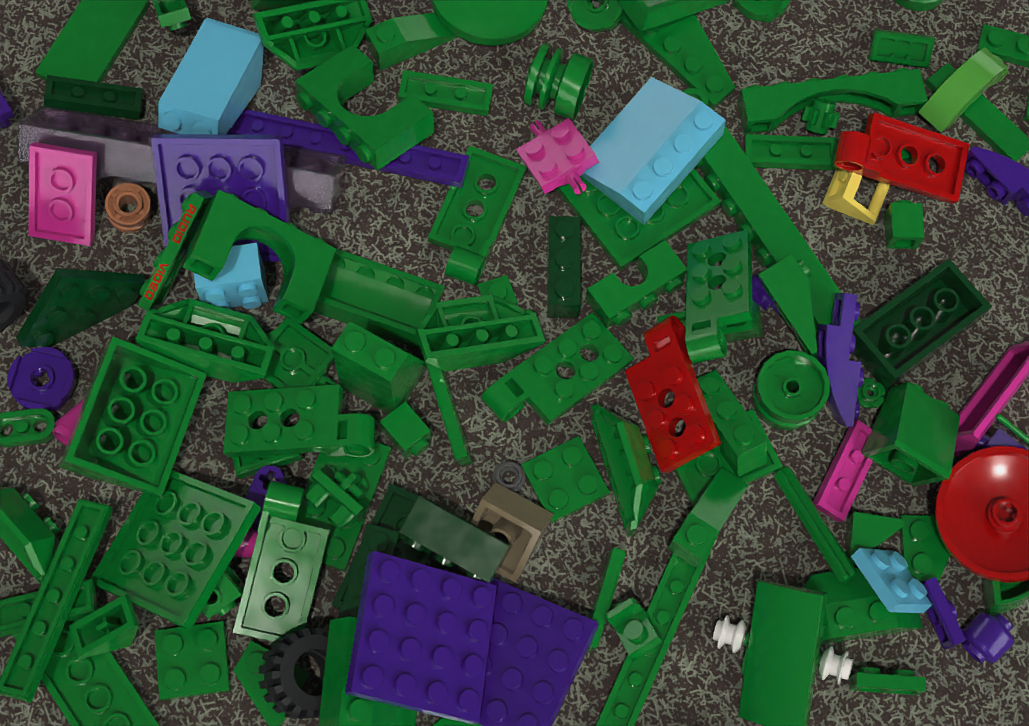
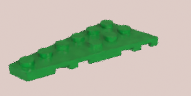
[596,0,735,110]

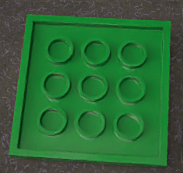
[555,145,721,271]
[90,470,261,631]

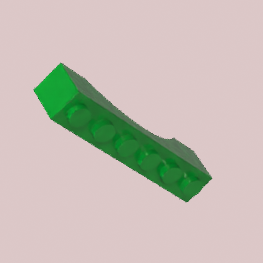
[737,68,928,135]

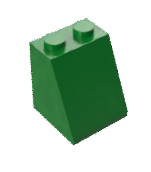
[861,382,960,487]

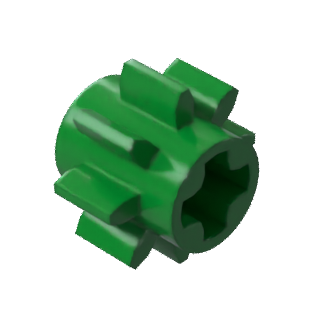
[801,98,840,134]

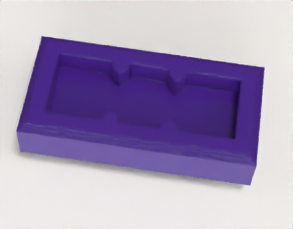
[922,577,966,650]

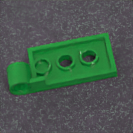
[428,145,527,286]
[685,229,753,364]
[481,312,634,426]
[223,384,375,458]
[233,481,330,642]

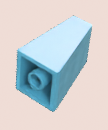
[158,18,264,135]

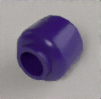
[961,612,1014,664]

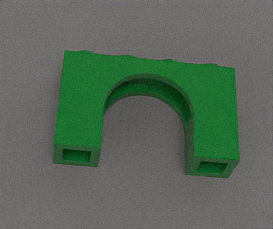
[295,44,434,171]
[182,190,336,324]

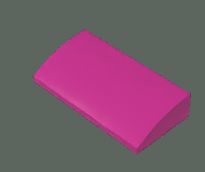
[954,341,1029,457]

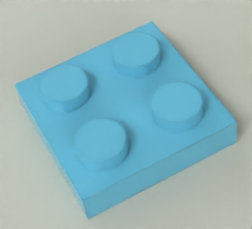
[851,548,932,613]

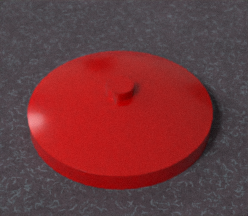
[935,446,1029,582]

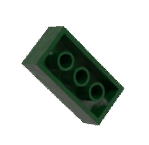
[852,259,992,391]

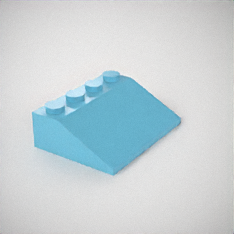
[581,77,726,225]

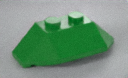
[252,0,372,72]
[416,294,546,372]
[136,298,275,383]
[589,404,661,537]
[0,487,61,585]
[803,568,923,645]

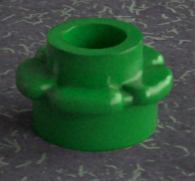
[857,378,886,409]

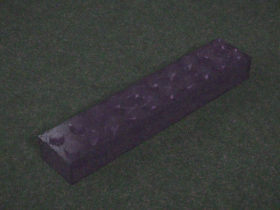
[18,106,347,213]

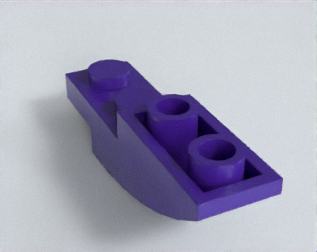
[965,146,1029,216]
[817,293,864,427]

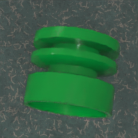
[523,42,594,121]

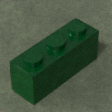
[547,216,581,319]
[399,496,512,583]

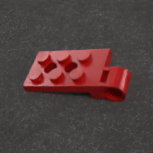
[834,112,970,204]
[625,315,722,473]

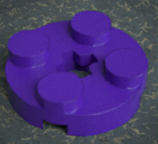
[7,347,76,411]

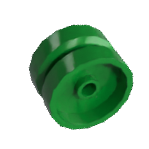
[751,350,830,431]

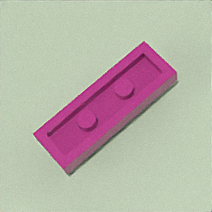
[813,420,873,522]

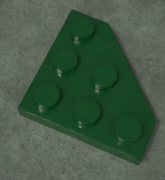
[16,268,145,348]

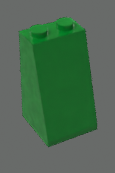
[331,321,427,414]

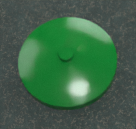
[430,0,548,46]

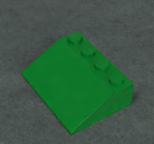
[58,336,207,497]
[318,617,417,726]

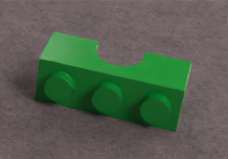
[585,240,687,329]
[697,370,767,477]

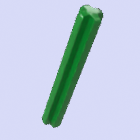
[774,467,857,583]

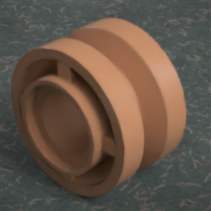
[105,183,152,233]

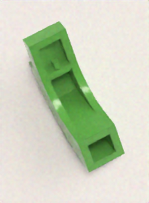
[918,48,1009,132]

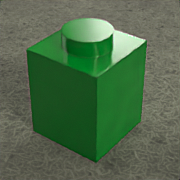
[884,200,925,249]
[380,401,431,459]

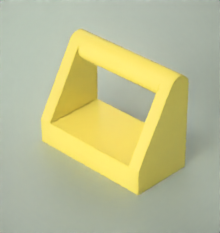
[823,167,890,225]

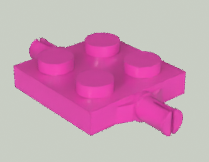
[516,118,599,194]

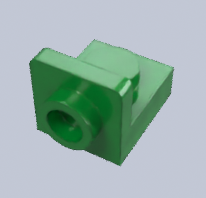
[605,597,663,660]

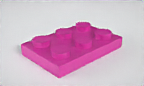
[29,142,97,246]

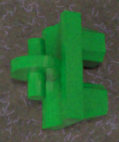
[304,468,365,531]

